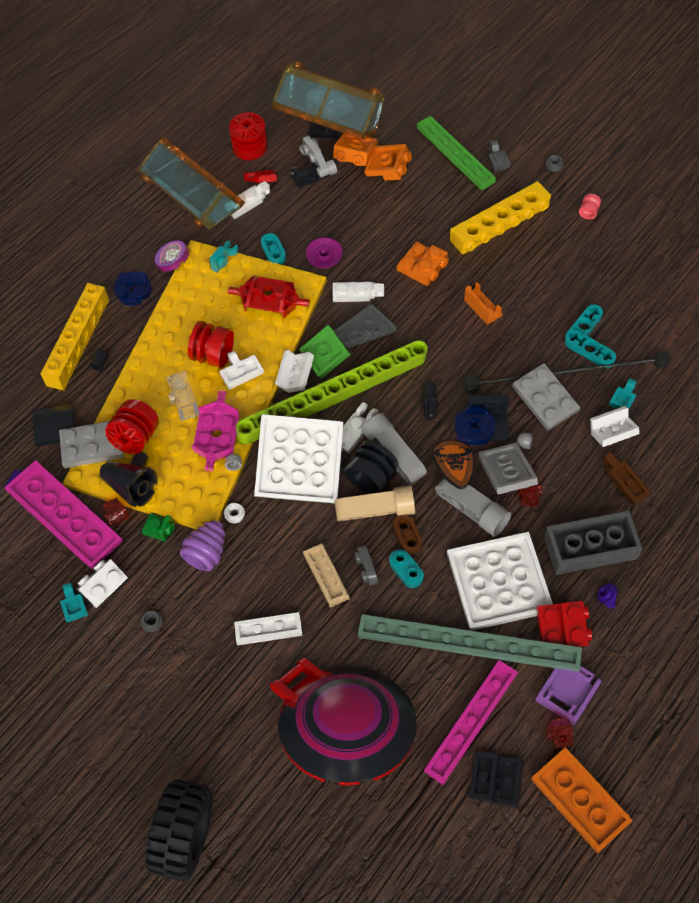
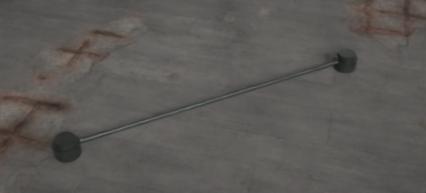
[463,351,671,394]

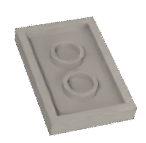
[512,363,580,431]
[59,421,125,469]
[478,443,538,495]

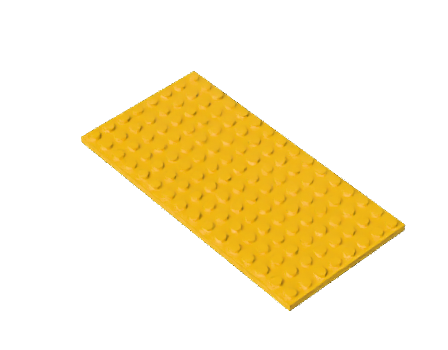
[62,240,327,529]

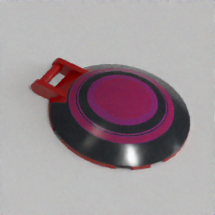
[270,657,417,785]

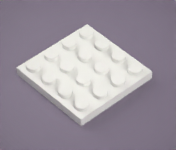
[254,414,343,504]
[447,532,553,631]

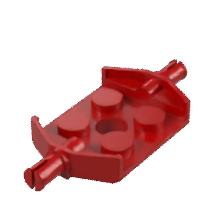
[228,276,310,318]

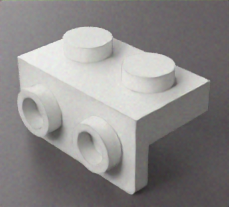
[275,350,314,393]
[590,406,639,447]
[76,559,128,608]

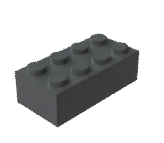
[544,511,643,575]

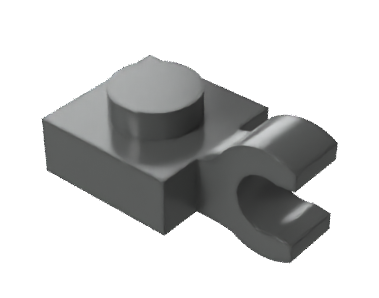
[488,140,511,172]

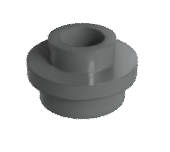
[545,155,563,172]
[141,611,163,632]

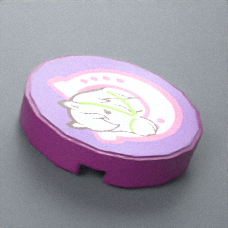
[154,240,189,272]

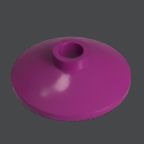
[306,238,342,268]

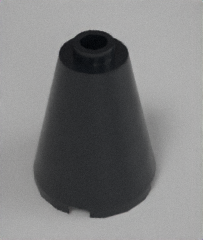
[100,461,158,507]

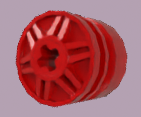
[229,112,268,160]
[188,321,234,369]
[105,399,159,454]

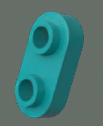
[261,233,286,264]
[389,550,424,588]

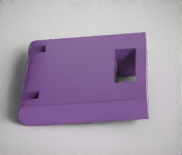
[535,666,602,726]

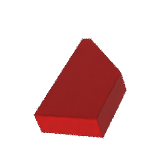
[244,170,277,183]

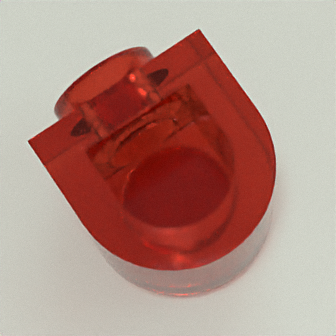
[518,484,542,507]
[102,497,130,527]
[545,718,574,748]

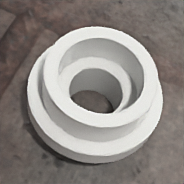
[224,503,245,523]

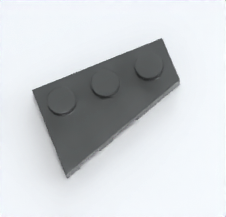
[334,304,397,349]

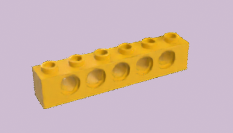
[450,181,551,255]
[41,283,109,391]

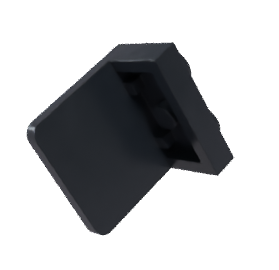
[466,393,509,442]

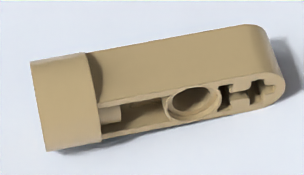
[334,485,415,521]

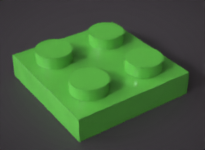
[299,325,351,379]

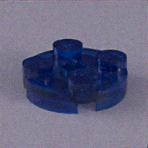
[114,272,152,306]
[455,406,495,445]

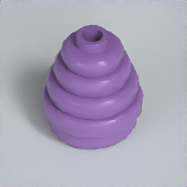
[180,520,225,571]

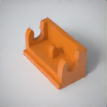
[464,282,502,325]

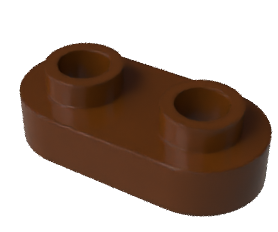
[393,514,422,554]

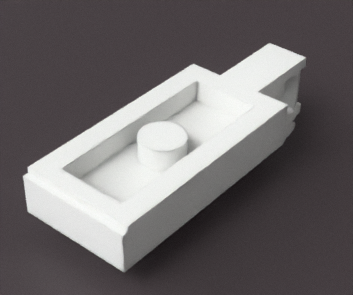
[223,181,270,219]
[333,282,384,302]

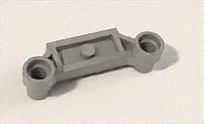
[299,136,338,178]

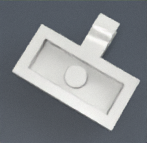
[219,351,264,390]

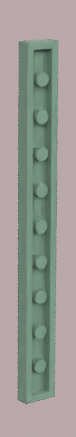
[358,614,582,672]

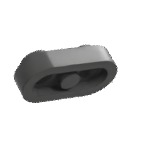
[354,545,378,586]

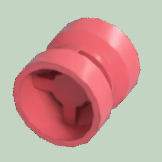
[579,194,601,219]

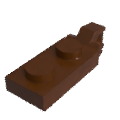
[602,452,651,505]

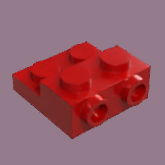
[536,601,592,647]

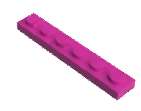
[424,660,518,785]

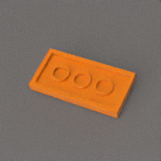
[531,747,633,854]

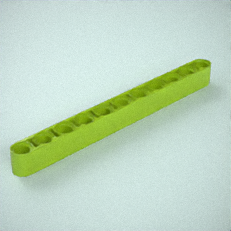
[236,341,428,444]

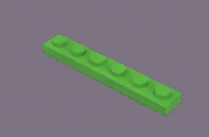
[417,116,496,191]

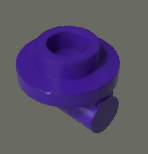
[598,583,617,608]

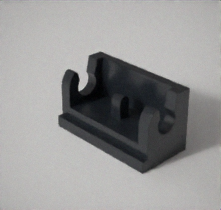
[290,156,330,189]

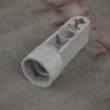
[361,413,427,485]
[435,478,511,537]

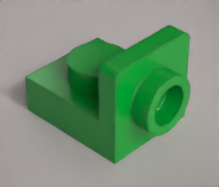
[142,513,175,542]

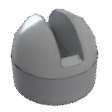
[517,433,532,449]
[225,453,241,471]

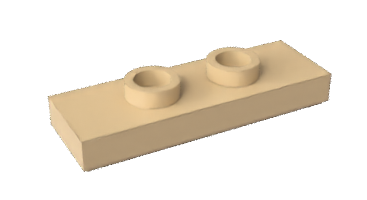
[303,543,349,608]

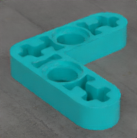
[564,305,616,368]

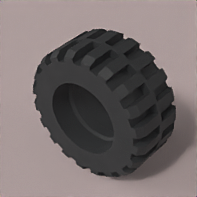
[145,779,213,882]

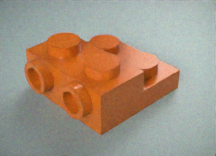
[333,132,377,166]
[364,144,412,181]
[397,241,449,286]

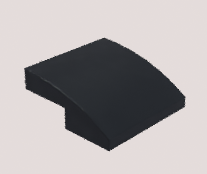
[33,404,76,446]
[469,751,524,808]

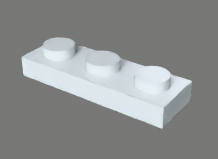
[234,612,302,646]

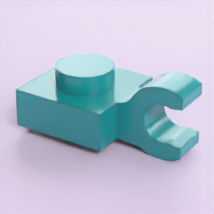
[209,241,238,273]
[609,379,637,411]
[60,583,88,623]

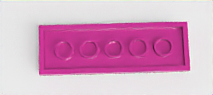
[4,460,123,570]

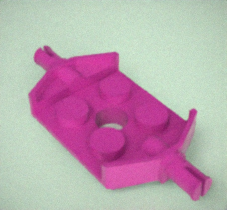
[192,390,239,471]

